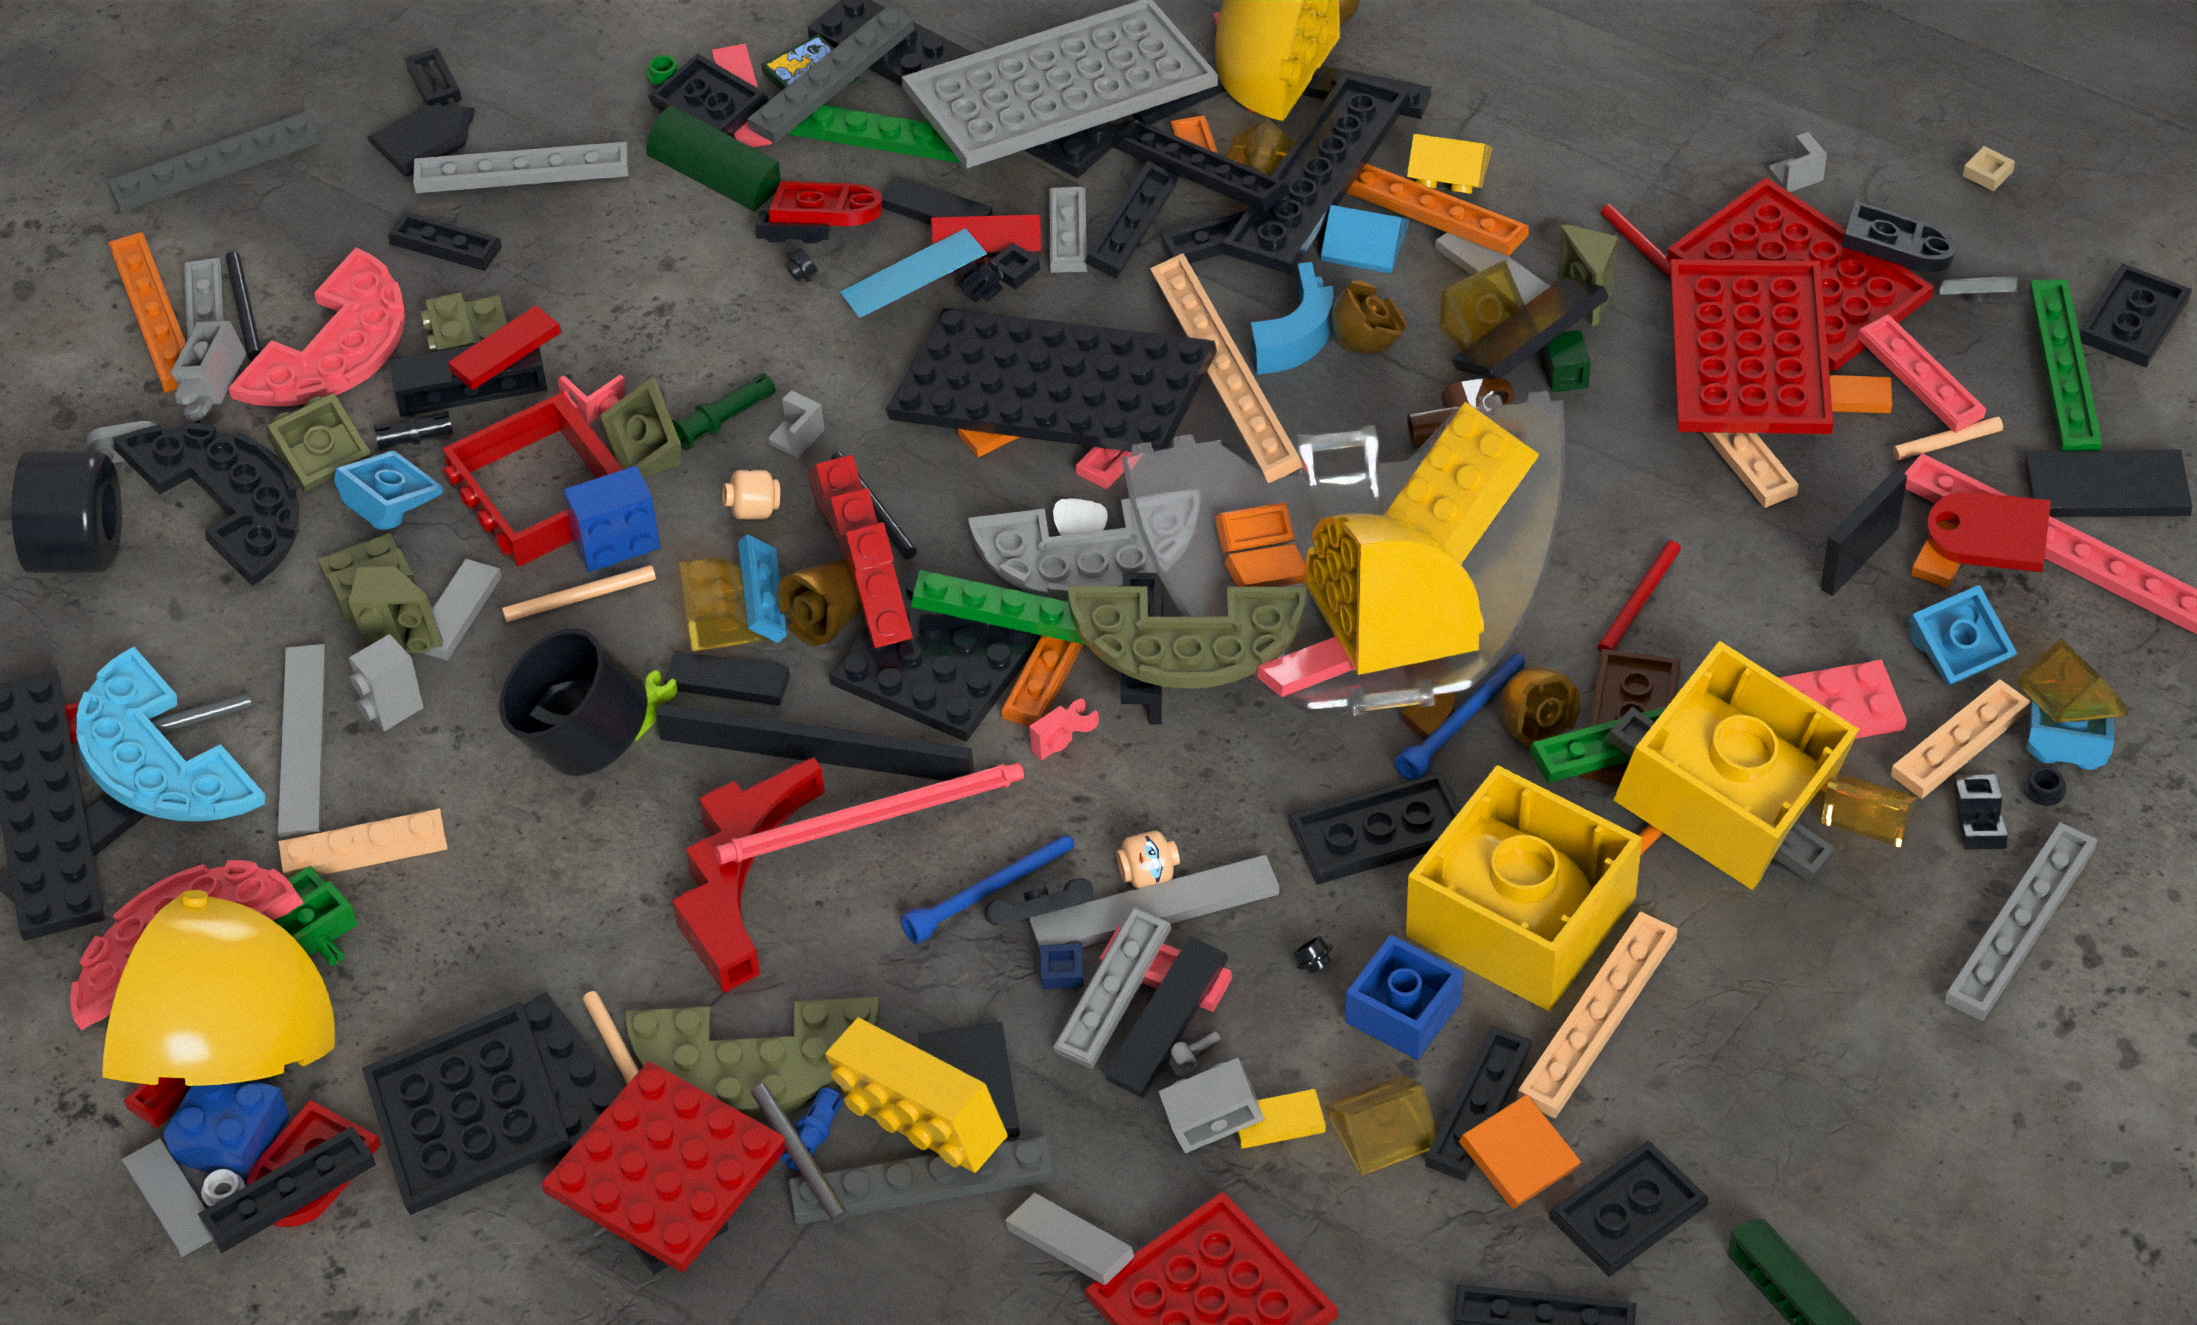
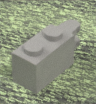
[171,321,247,423]

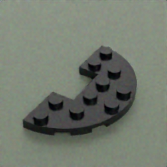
[114,423,299,586]

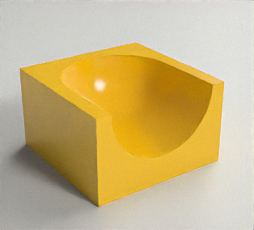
[1406,765,1642,1012]

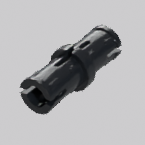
[374,411,453,449]

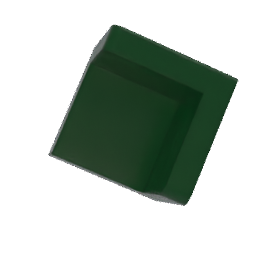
[1542,330,1591,393]

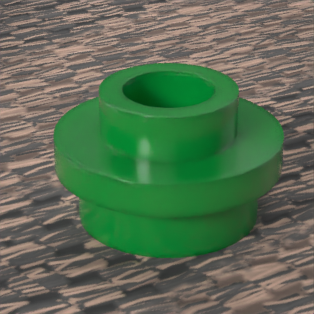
[646,55,681,86]

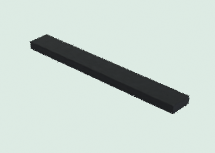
[656,704,974,781]

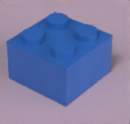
[564,465,661,572]
[1345,934,1464,1060]
[163,1080,289,1184]

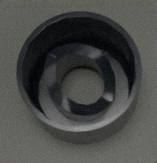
[12,451,122,573]
[499,628,648,776]

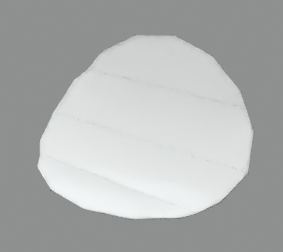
[1053,498,1108,535]

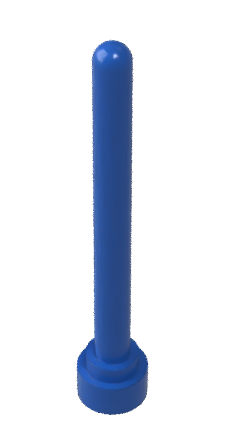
[1394,653,1525,781]
[900,835,1074,945]

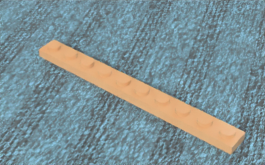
[1150,253,1303,483]

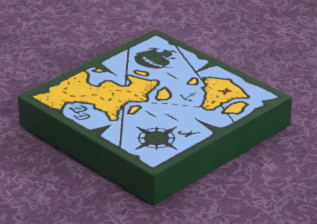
[761,34,859,90]

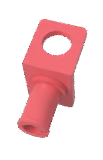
[558,375,625,424]

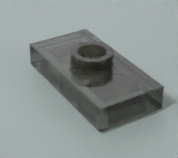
[1935,276,2017,301]

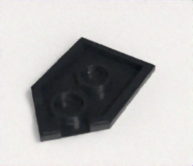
[367,105,475,177]

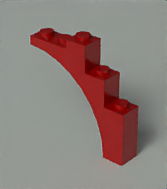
[807,455,913,649]
[672,757,825,993]

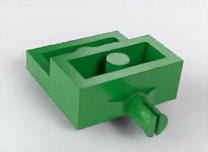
[274,866,357,966]

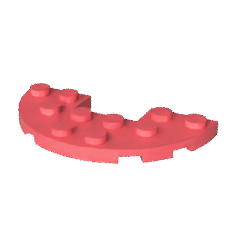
[228,247,405,406]
[70,860,304,1030]

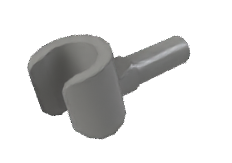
[1169,1031,1220,1077]

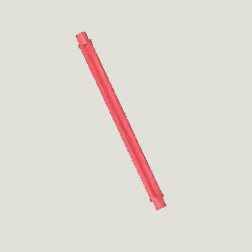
[715,762,1024,864]

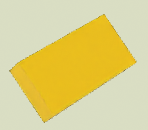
[1236,1089,1326,1149]

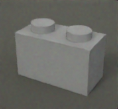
[349,634,424,731]
[1158,1058,1265,1154]

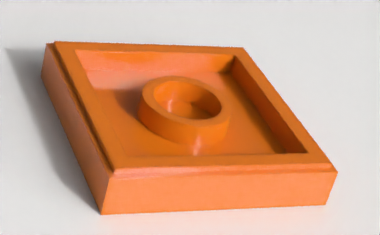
[1459,1095,1581,1210]

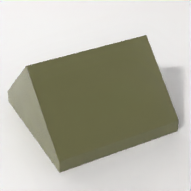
[1558,224,1618,327]
[600,378,681,477]

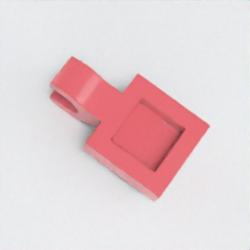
[1029,698,1099,761]

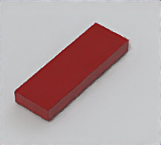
[931,215,1042,253]
[448,305,561,390]

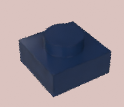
[1040,943,1084,989]

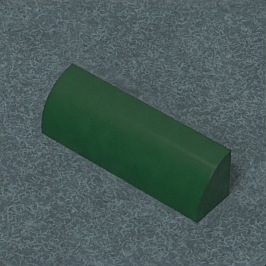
[646,105,781,211]
[1727,1219,1862,1325]

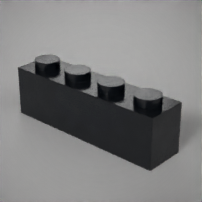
[389,345,548,417]

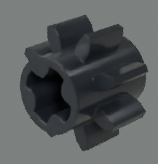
[958,257,1004,303]

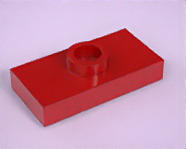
[123,1077,191,1129]

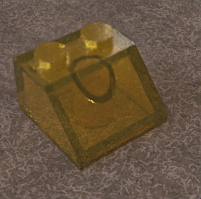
[679,557,770,651]

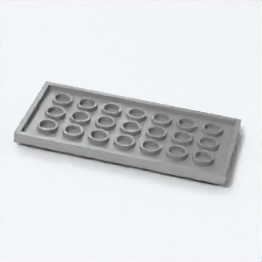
[902,0,1218,169]

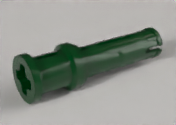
[672,373,776,450]

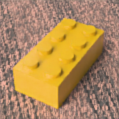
[1384,402,1540,564]
[825,1017,1008,1173]

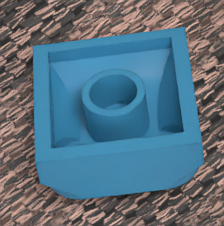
[334,450,444,530]
[1908,585,2018,686]
[2026,692,2114,770]

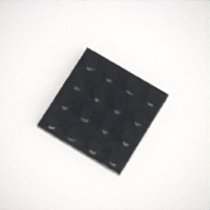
[829,569,1041,742]
[362,1002,573,1215]

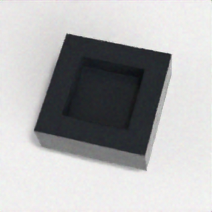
[992,243,1040,289]

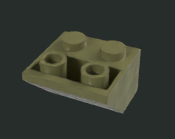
[348,566,443,653]

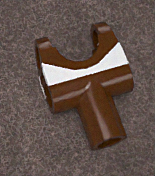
[1407,378,1528,446]

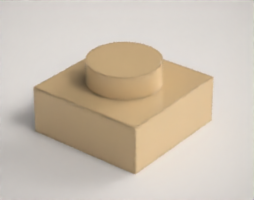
[1963,146,2015,191]

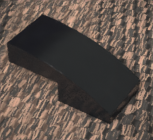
[1954,774,2008,850]

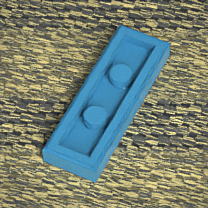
[738,534,787,643]

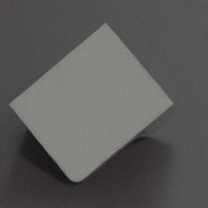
[1769,132,1827,192]
[769,390,825,458]

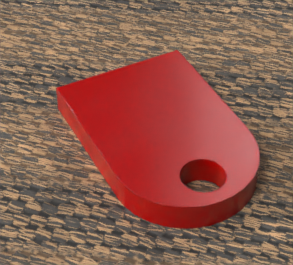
[769,181,882,226]
[1927,491,2051,573]
[247,1100,381,1227]

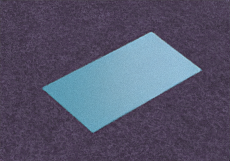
[840,228,987,318]

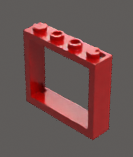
[442,392,624,567]

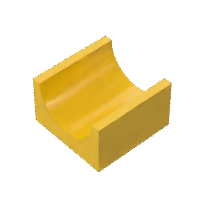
[1614,641,1860,890]

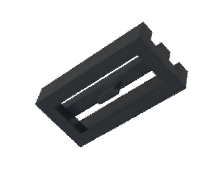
[405,48,462,106]

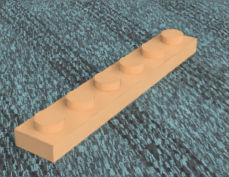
[1517,911,1678,1119]

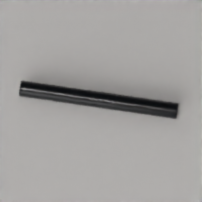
[226,252,261,361]
[830,452,917,559]

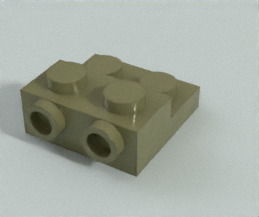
[420,292,507,352]
[267,393,371,492]
[317,533,416,621]

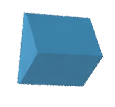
[1321,205,1409,274]

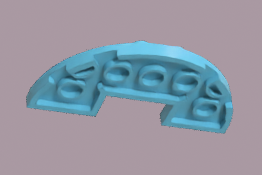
[76,647,266,821]

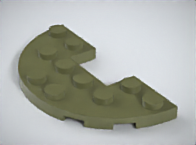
[1068,586,1306,689]
[625,997,880,1119]

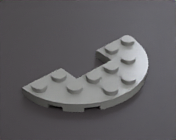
[968,490,1198,601]

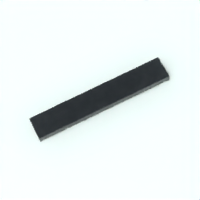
[1112,119,1289,212]

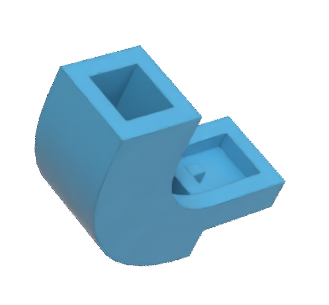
[1251,262,1334,375]

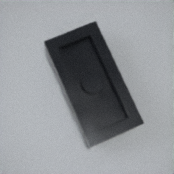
[755,211,832,244]

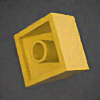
[1407,134,1492,194]

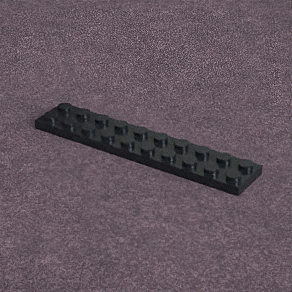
[808,0,1121,179]

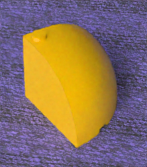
[1215,0,1340,121]
[1305,513,1484,675]
[102,890,335,1086]

